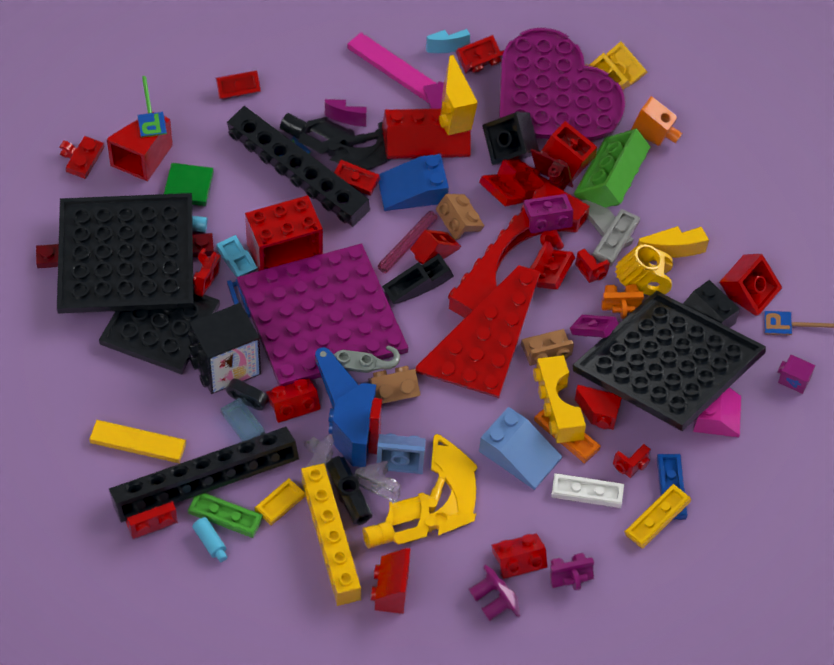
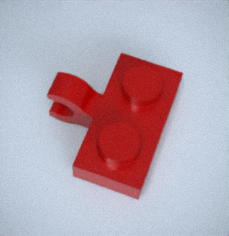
[59,136,104,179]
[193,248,221,297]

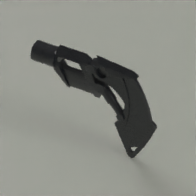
[280,113,391,170]

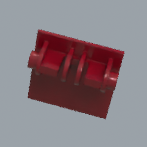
[530,149,573,191]

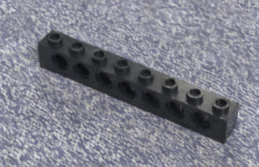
[227,106,370,227]
[109,427,299,522]

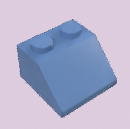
[376,433,426,474]

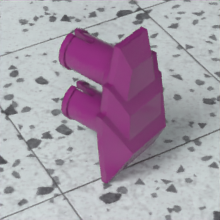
[468,565,520,621]

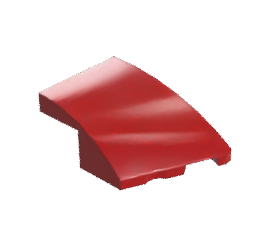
[479,159,551,206]

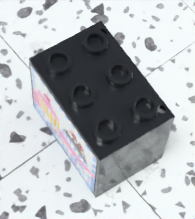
[187,303,261,394]

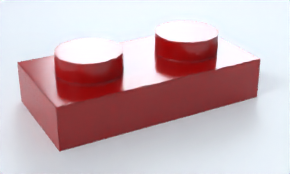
[215,70,261,99]
[334,160,380,196]

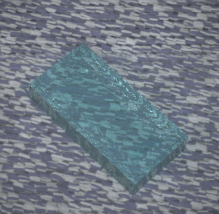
[220,398,265,442]

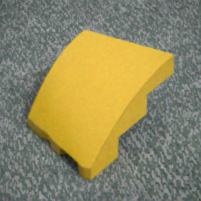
[586,41,648,90]

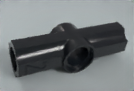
[325,456,372,525]

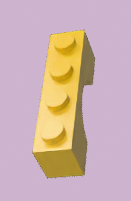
[533,355,586,443]

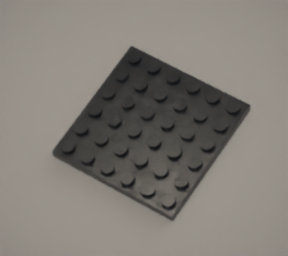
[57,193,194,314]
[573,291,766,431]

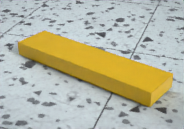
[89,420,186,464]

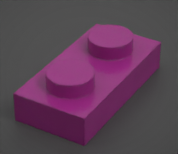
[570,315,619,338]

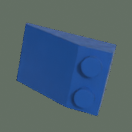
[378,154,449,211]

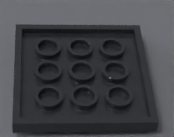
[99,294,220,375]

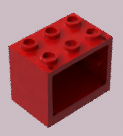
[245,195,323,271]

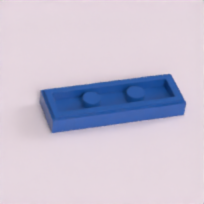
[656,454,687,520]

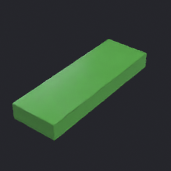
[188,493,263,538]

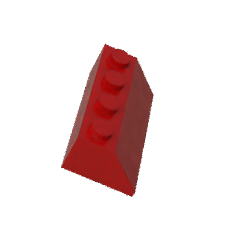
[382,108,471,159]

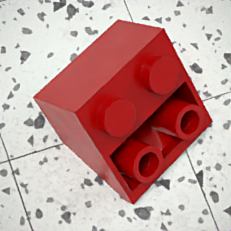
[541,121,597,181]

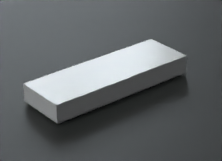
[551,473,624,508]

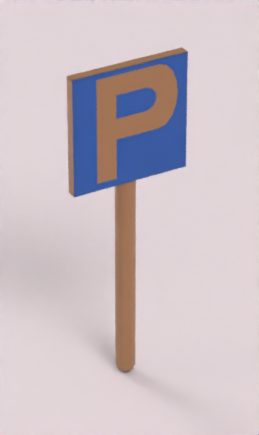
[764,311,834,335]

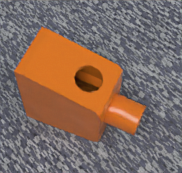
[631,96,683,145]

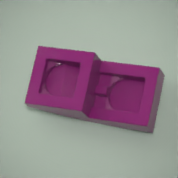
[325,99,367,127]

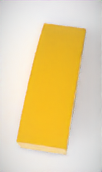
[637,226,709,258]

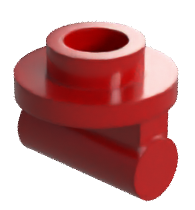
[540,230,564,250]

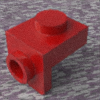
[613,444,651,478]

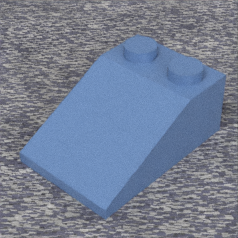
[479,407,562,490]

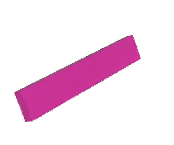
[347,32,437,103]

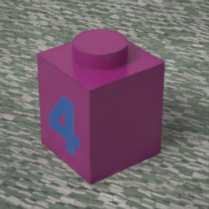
[777,355,816,394]

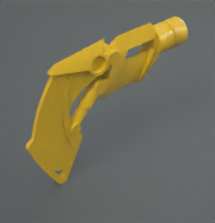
[362,434,477,548]

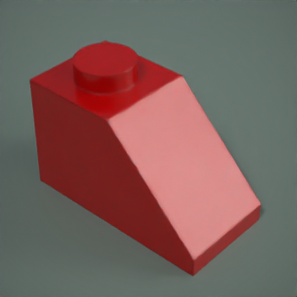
[410,229,461,264]
[574,385,622,430]

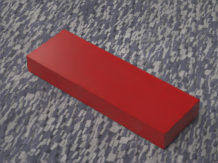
[368,398,382,454]

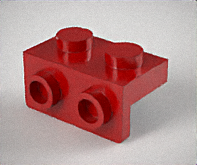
[455,35,504,73]
[530,241,575,290]
[266,378,321,423]
[125,501,178,539]
[491,533,548,579]

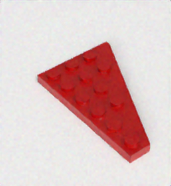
[415,265,540,398]

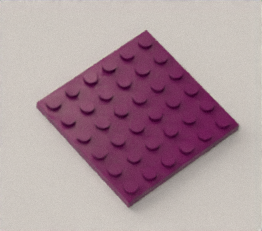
[237,243,409,386]

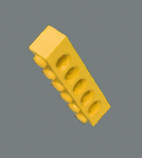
[301,463,361,606]

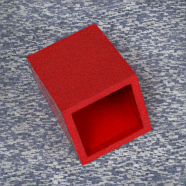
[107,112,173,181]

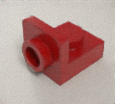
[575,248,610,283]

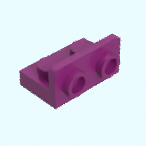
[524,194,573,233]

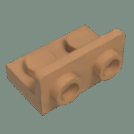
[521,329,574,366]

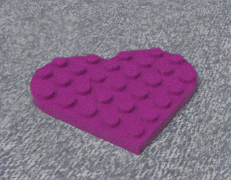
[499,28,625,141]

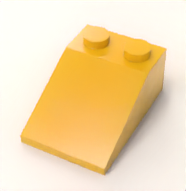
[439,55,478,135]

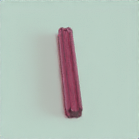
[377,211,438,273]

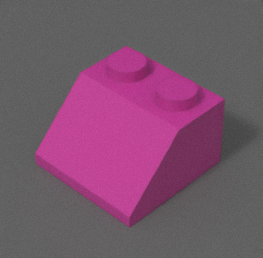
[693,387,741,437]

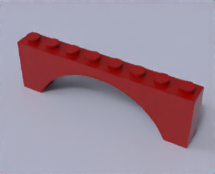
[448,181,590,318]

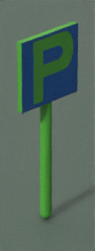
[137,76,167,137]

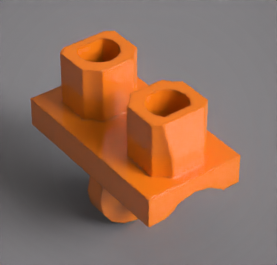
[601,284,644,319]

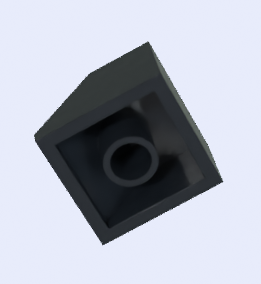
[482,112,539,165]
[683,280,740,328]

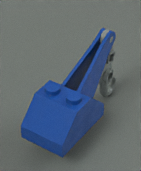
[315,346,400,468]

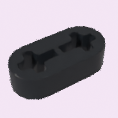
[226,379,269,411]

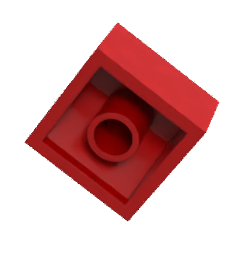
[719,254,782,316]
[371,548,411,614]

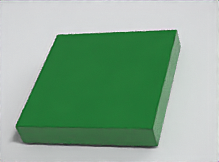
[164,163,214,206]

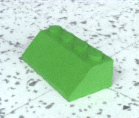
[574,128,650,208]

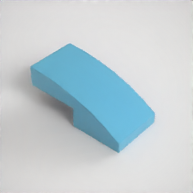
[426,29,470,53]
[216,235,258,277]

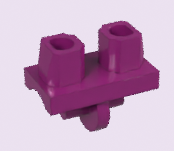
[550,553,594,591]

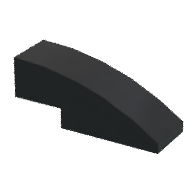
[382,254,454,304]

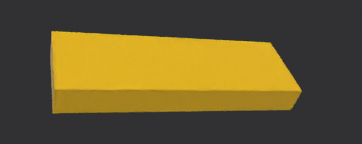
[624,484,691,549]

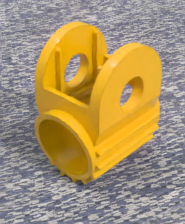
[615,244,673,296]

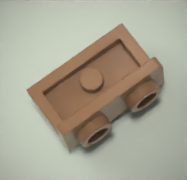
[436,194,485,240]
[368,366,421,404]

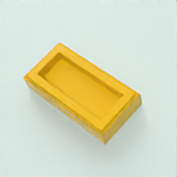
[255,478,305,526]

